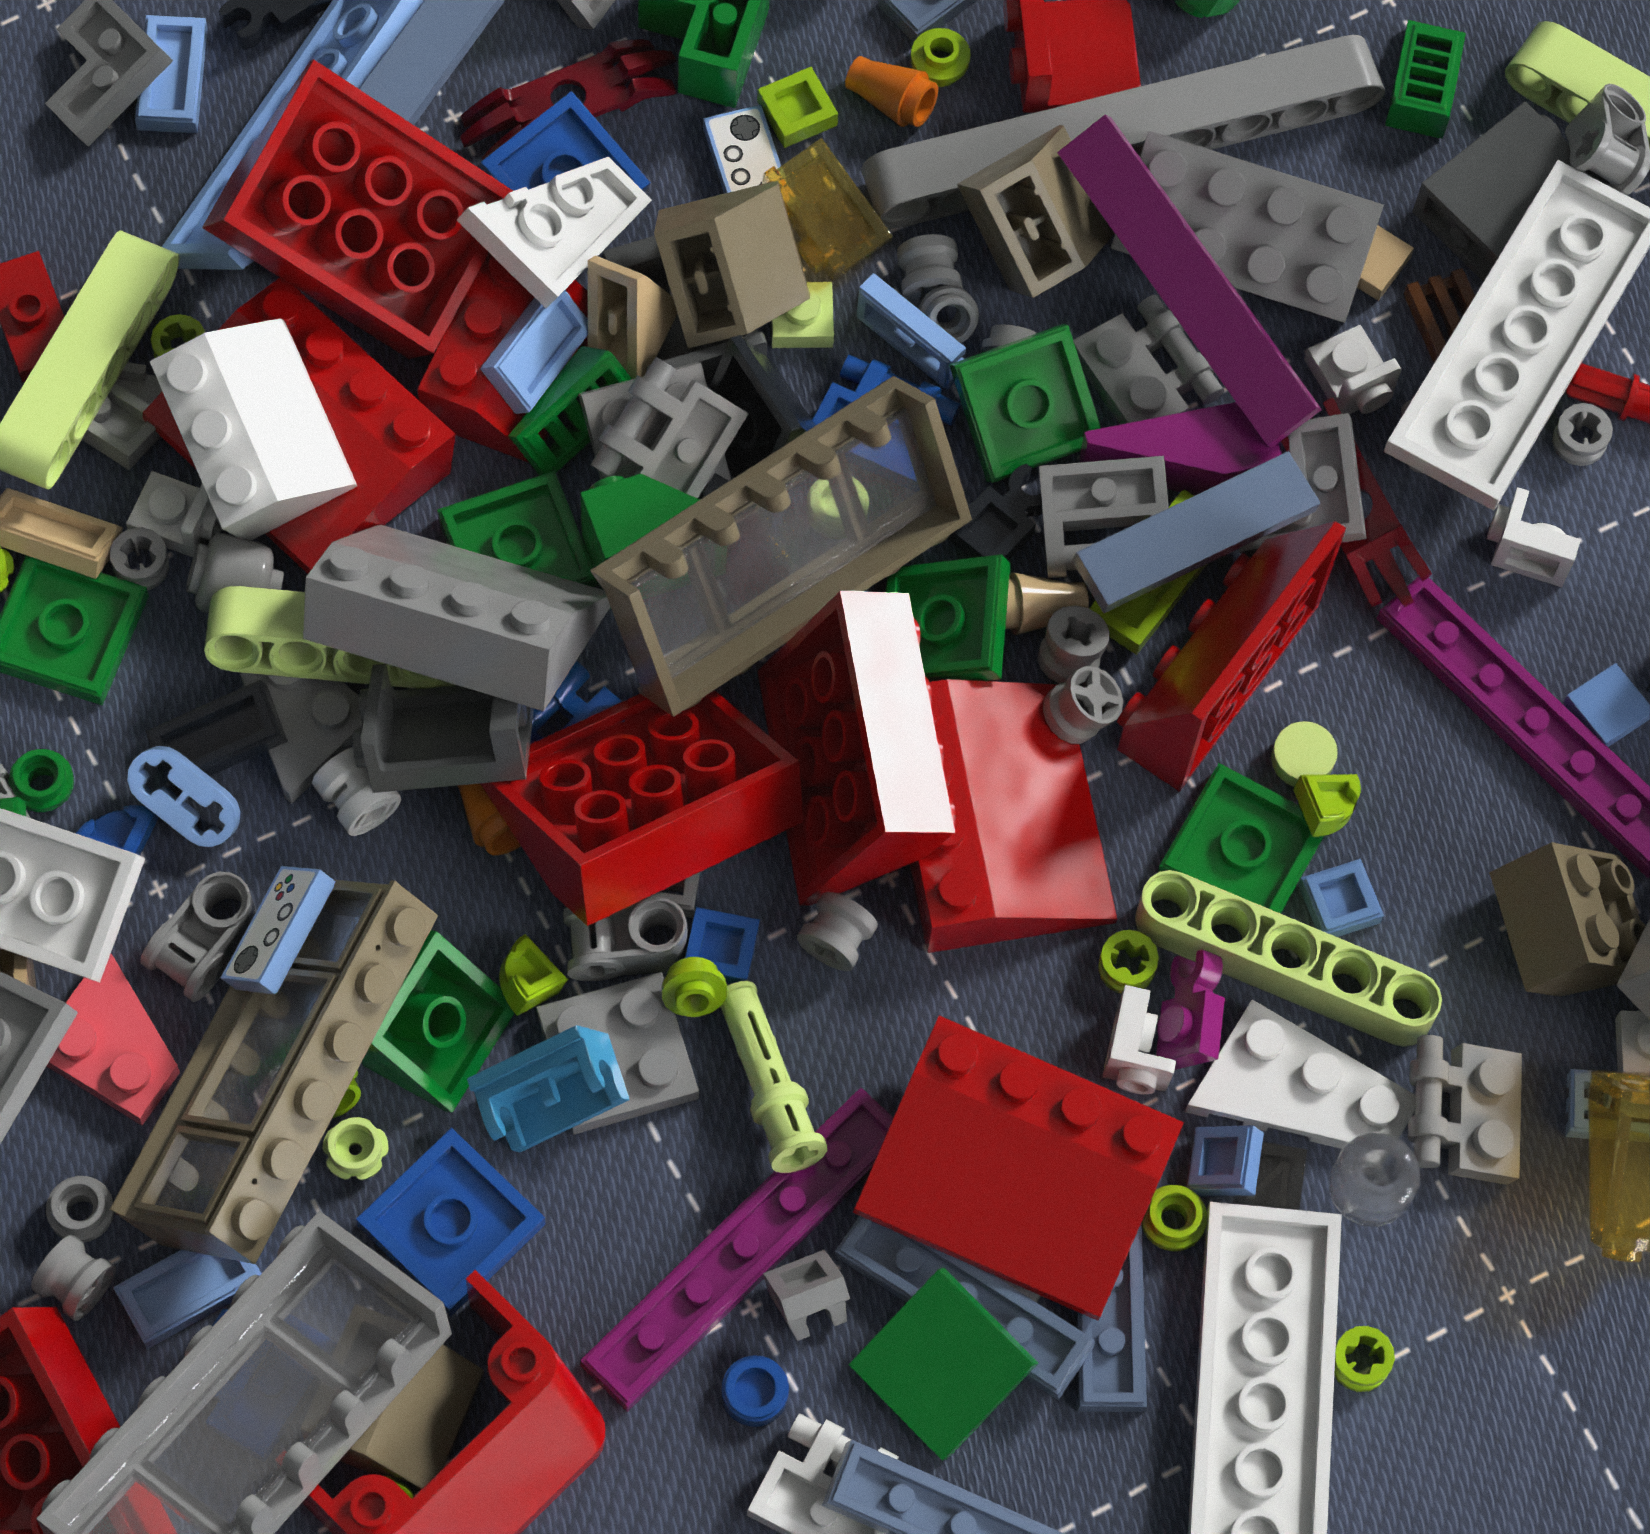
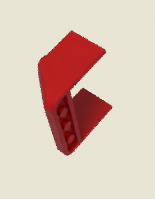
[275,1270,606,1534]

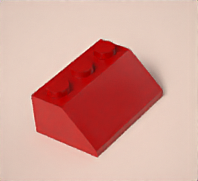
[418,253,588,463]

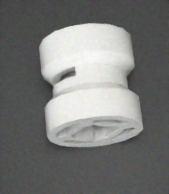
[312,747,402,836]

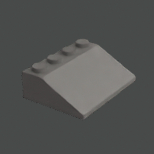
[303,524,611,711]

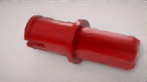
[1565,363,1650,424]

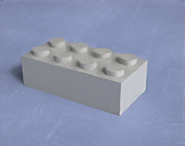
[1111,130,1384,323]

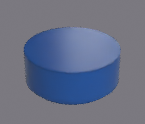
[721,1355,789,1427]

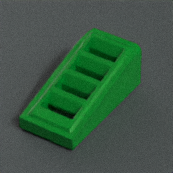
[1385,20,1466,139]
[508,346,632,476]

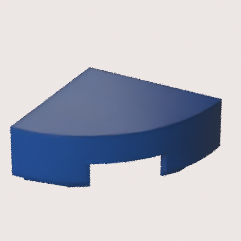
[76,805,159,855]

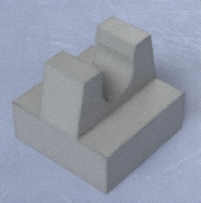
[763,1249,850,1341]

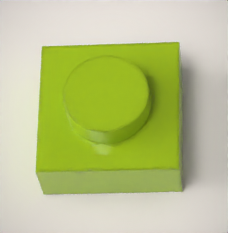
[757,67,838,148]

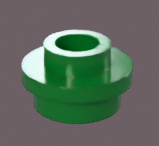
[8,749,74,812]

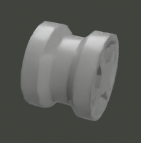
[897,234,963,306]
[1037,606,1110,684]
[1043,666,1123,744]
[797,892,878,971]
[31,1235,116,1321]

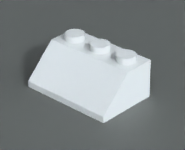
[150,318,358,540]

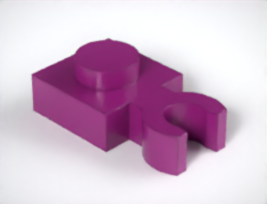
[1156,949,1225,1070]

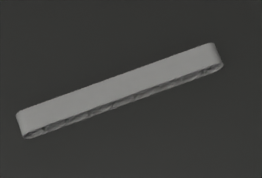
[861,35,1385,228]

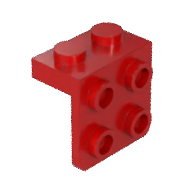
[1003,0,1141,113]

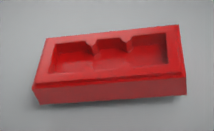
[0,251,65,383]

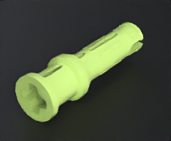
[720,981,827,1173]

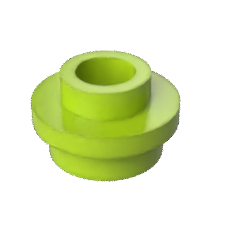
[911,28,971,87]
[661,957,727,1017]
[1141,1185,1207,1251]

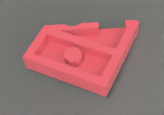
[47,954,180,1126]

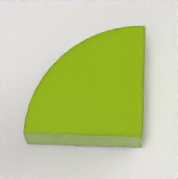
[1293,774,1361,837]
[499,934,568,1016]

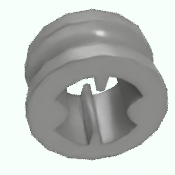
[1552,403,1613,466]
[110,527,169,591]

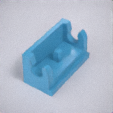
[467,1025,630,1152]

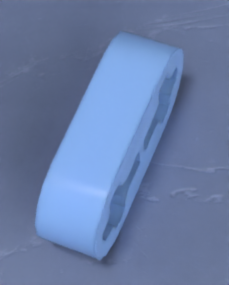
[127,746,241,847]

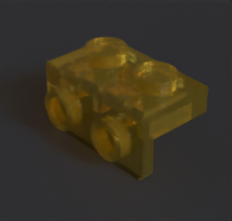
[762,138,893,282]

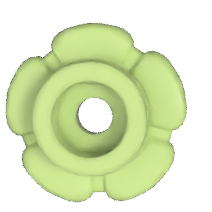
[323,1117,389,1180]

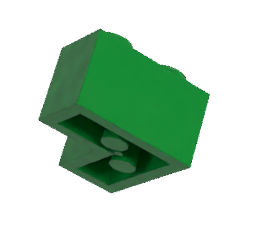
[638,0,770,108]

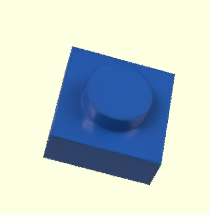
[685,907,760,985]

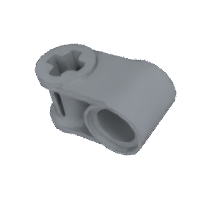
[1565,84,1650,195]
[140,872,257,1002]
[563,897,689,981]

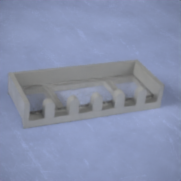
[36,1211,452,1534]

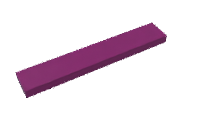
[1057,114,1322,448]
[1377,577,1650,878]
[580,1088,893,1412]

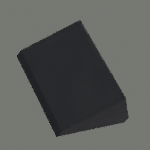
[709,335,816,491]

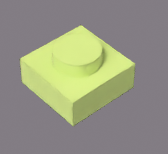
[771,282,834,348]

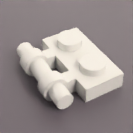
[747,1413,899,1534]

